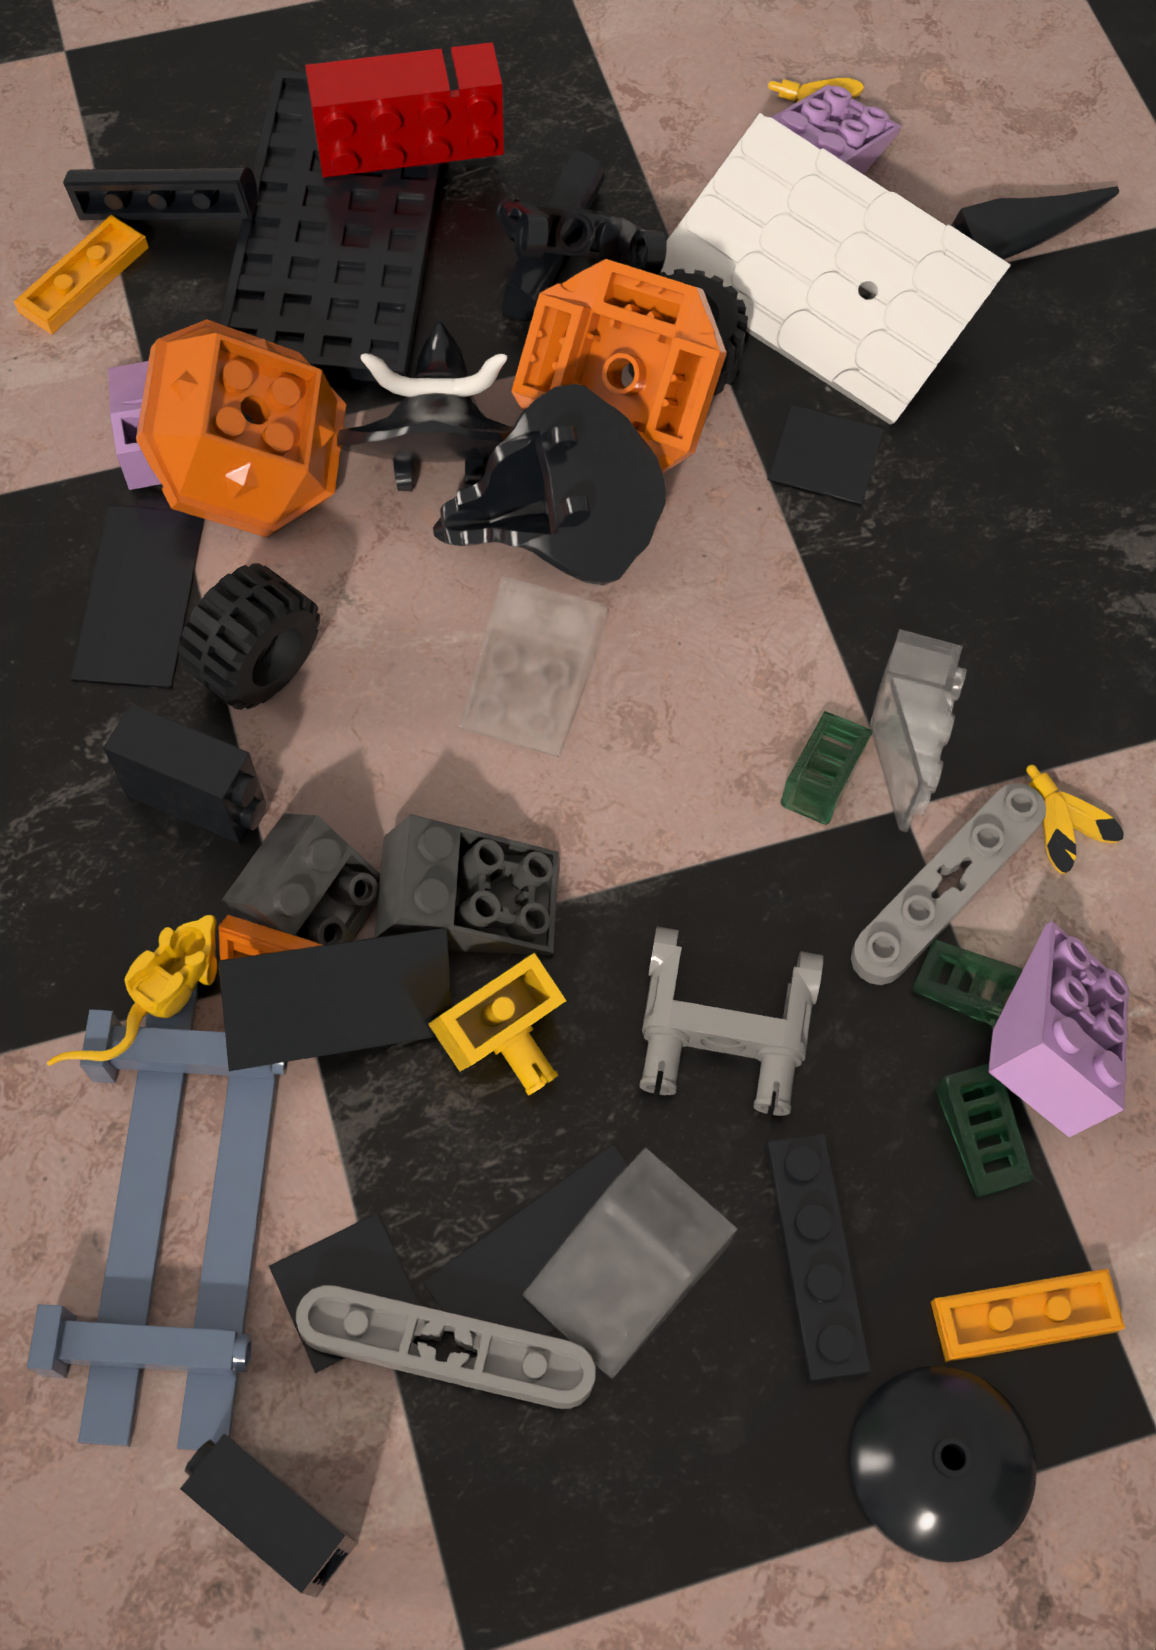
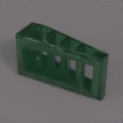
[781,711,873,825]
[913,939,1023,1027]
[935,1064,1034,1197]

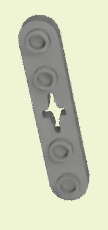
[851,783,1046,985]
[296,1285,596,1409]

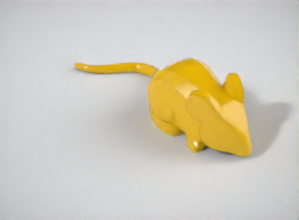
[47,915,217,1066]

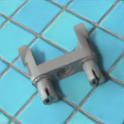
[639,926,823,1116]

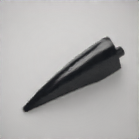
[951,186,1120,260]

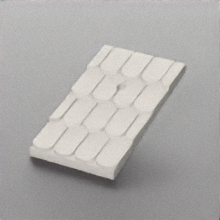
[660,113,1010,425]

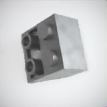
[221,813,380,945]

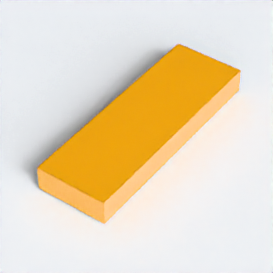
[14,215,149,335]
[931,1268,1125,1362]

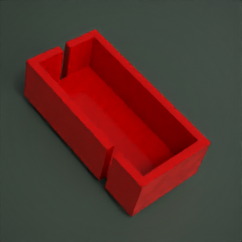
[305,42,504,178]

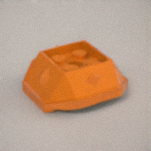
[511,259,727,474]
[136,319,346,538]

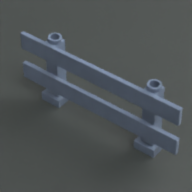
[27,981,288,1451]

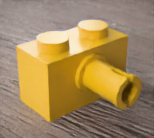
[428,953,566,1096]

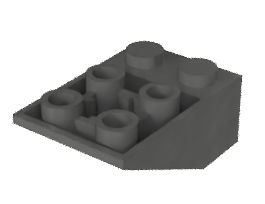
[374,814,559,956]

